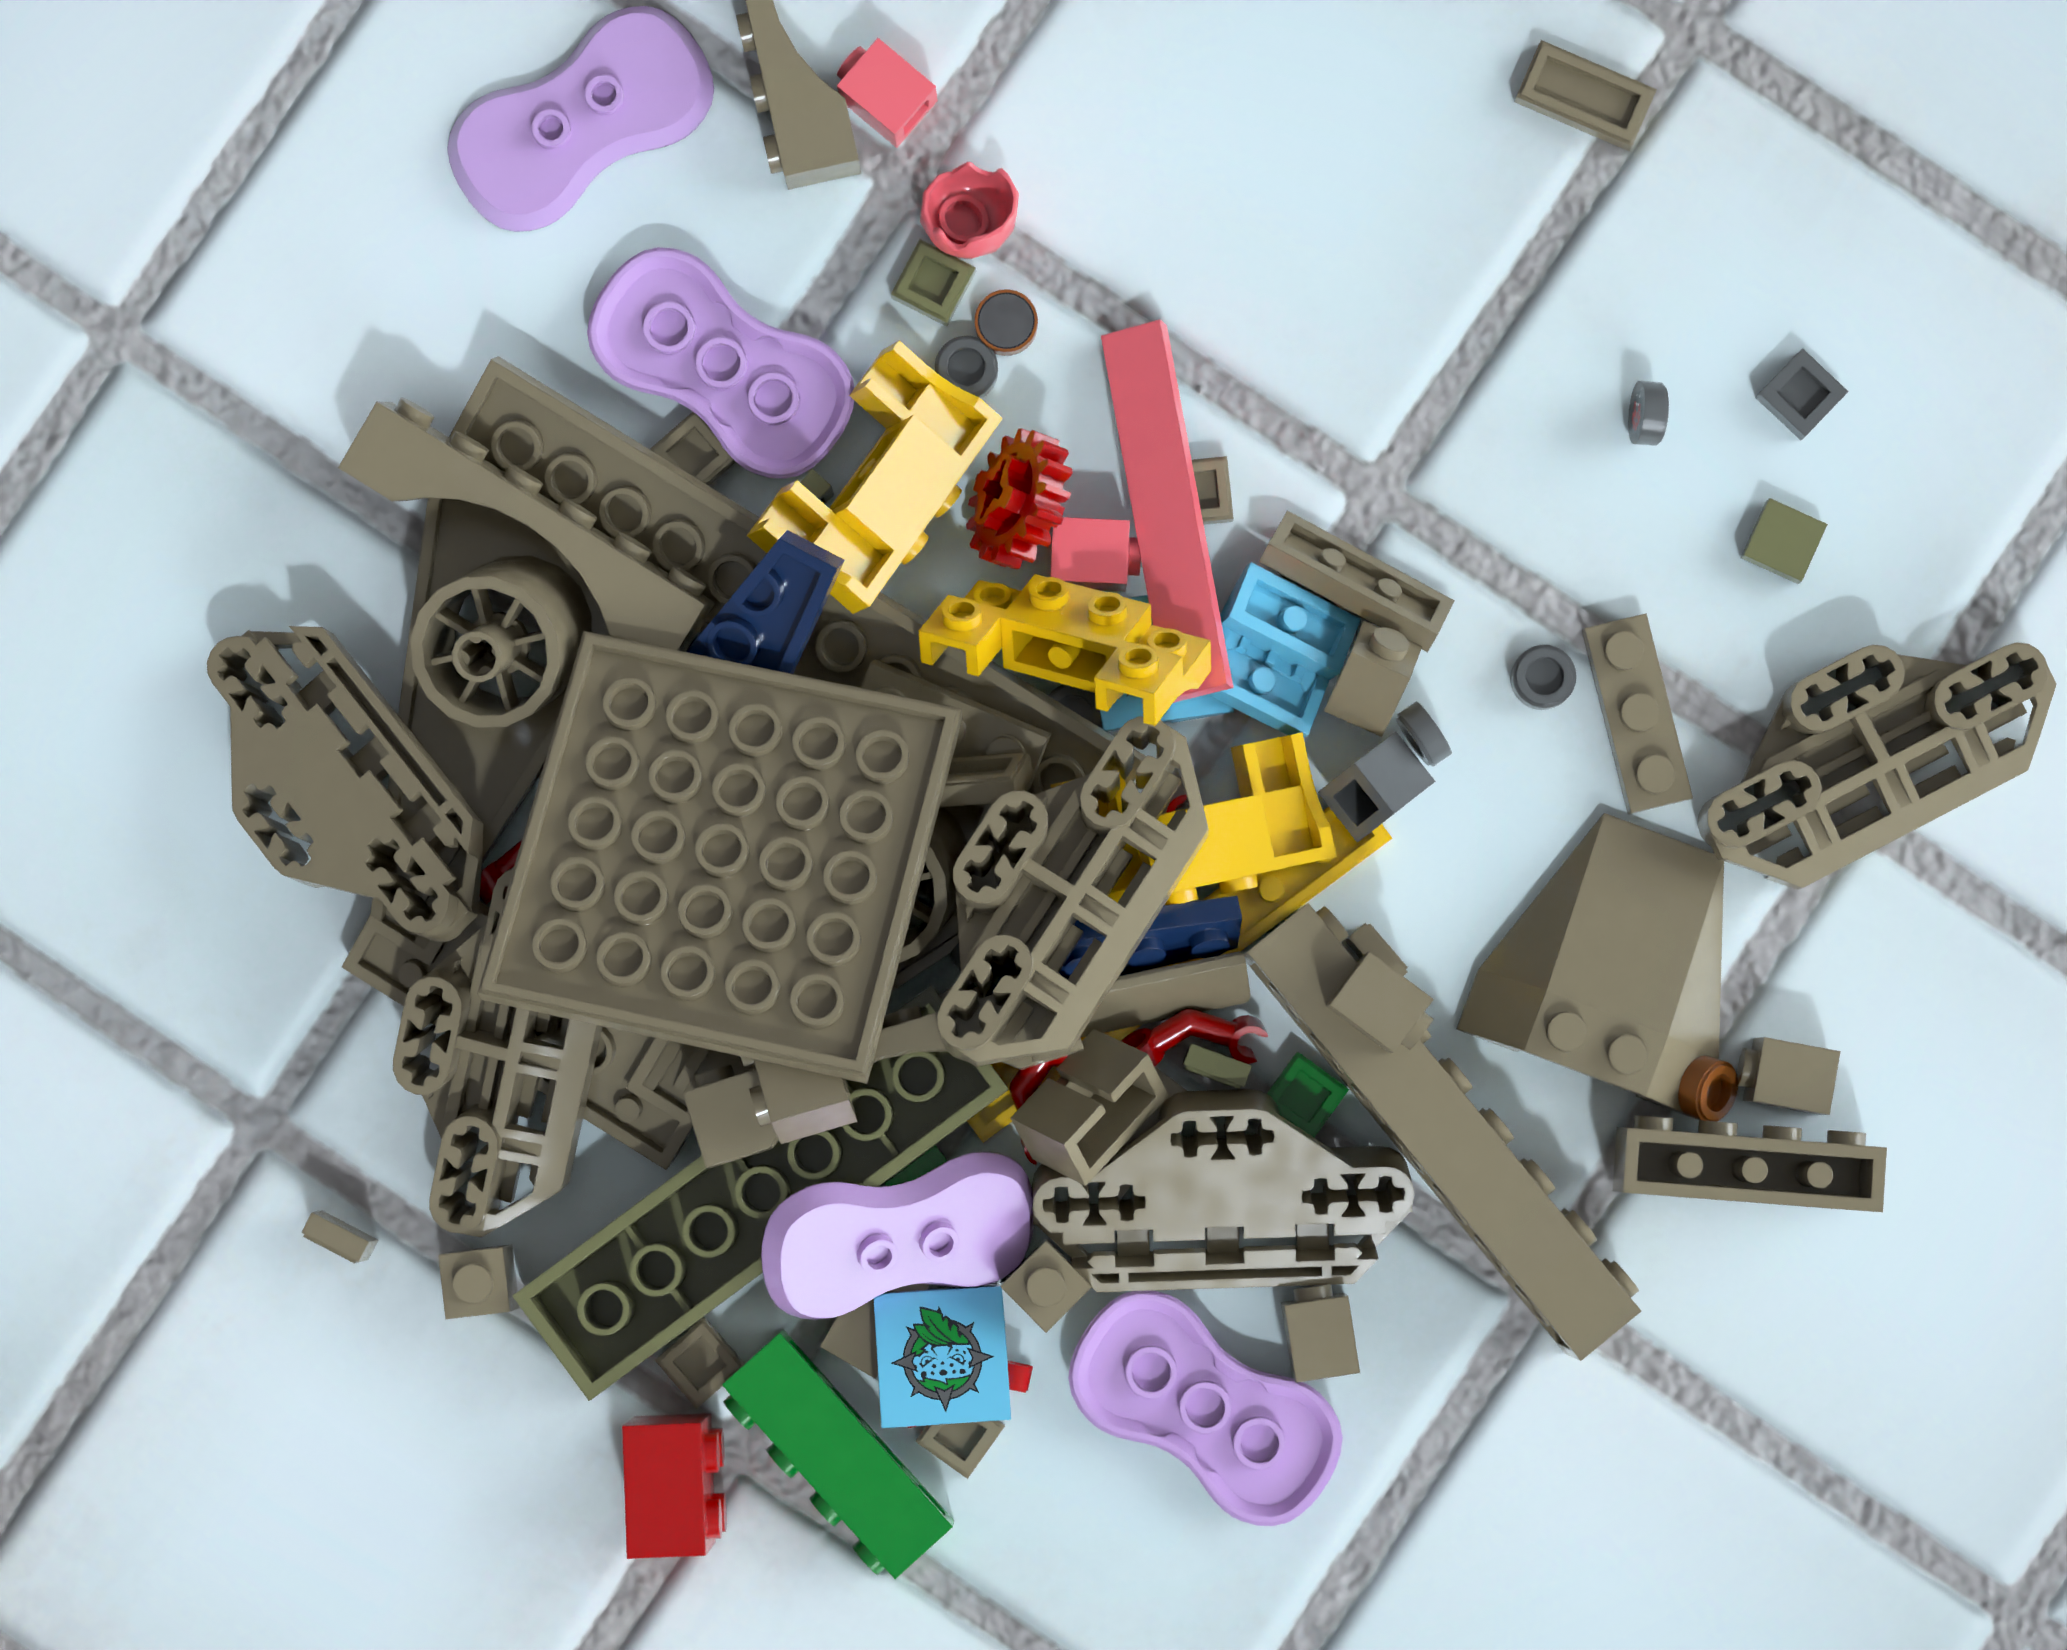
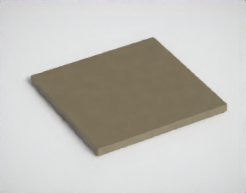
[477,631,963,1084]

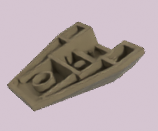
[1456,813,1724,1115]

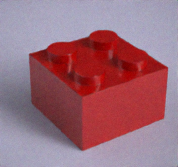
[622,1413,727,1559]

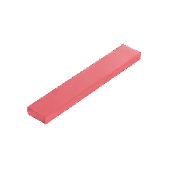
[1101,319,1233,703]

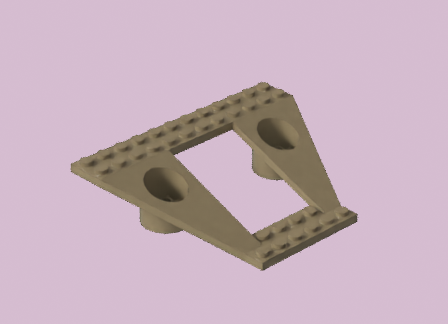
[342,356,1146,1170]

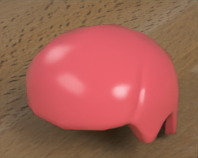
[920,162,1019,259]

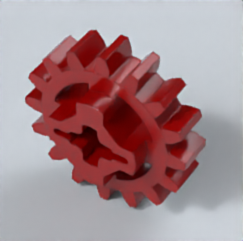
[966,428,1073,570]

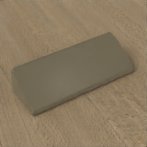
[1080,951,1251,1038]

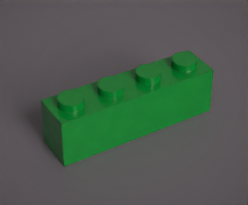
[722,1329,954,1579]

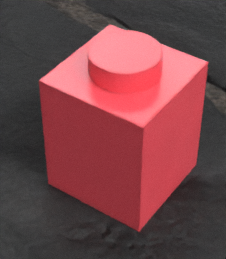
[837,38,938,148]
[1050,517,1141,592]

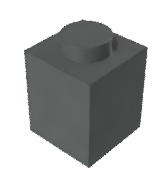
[1318,732,1436,843]

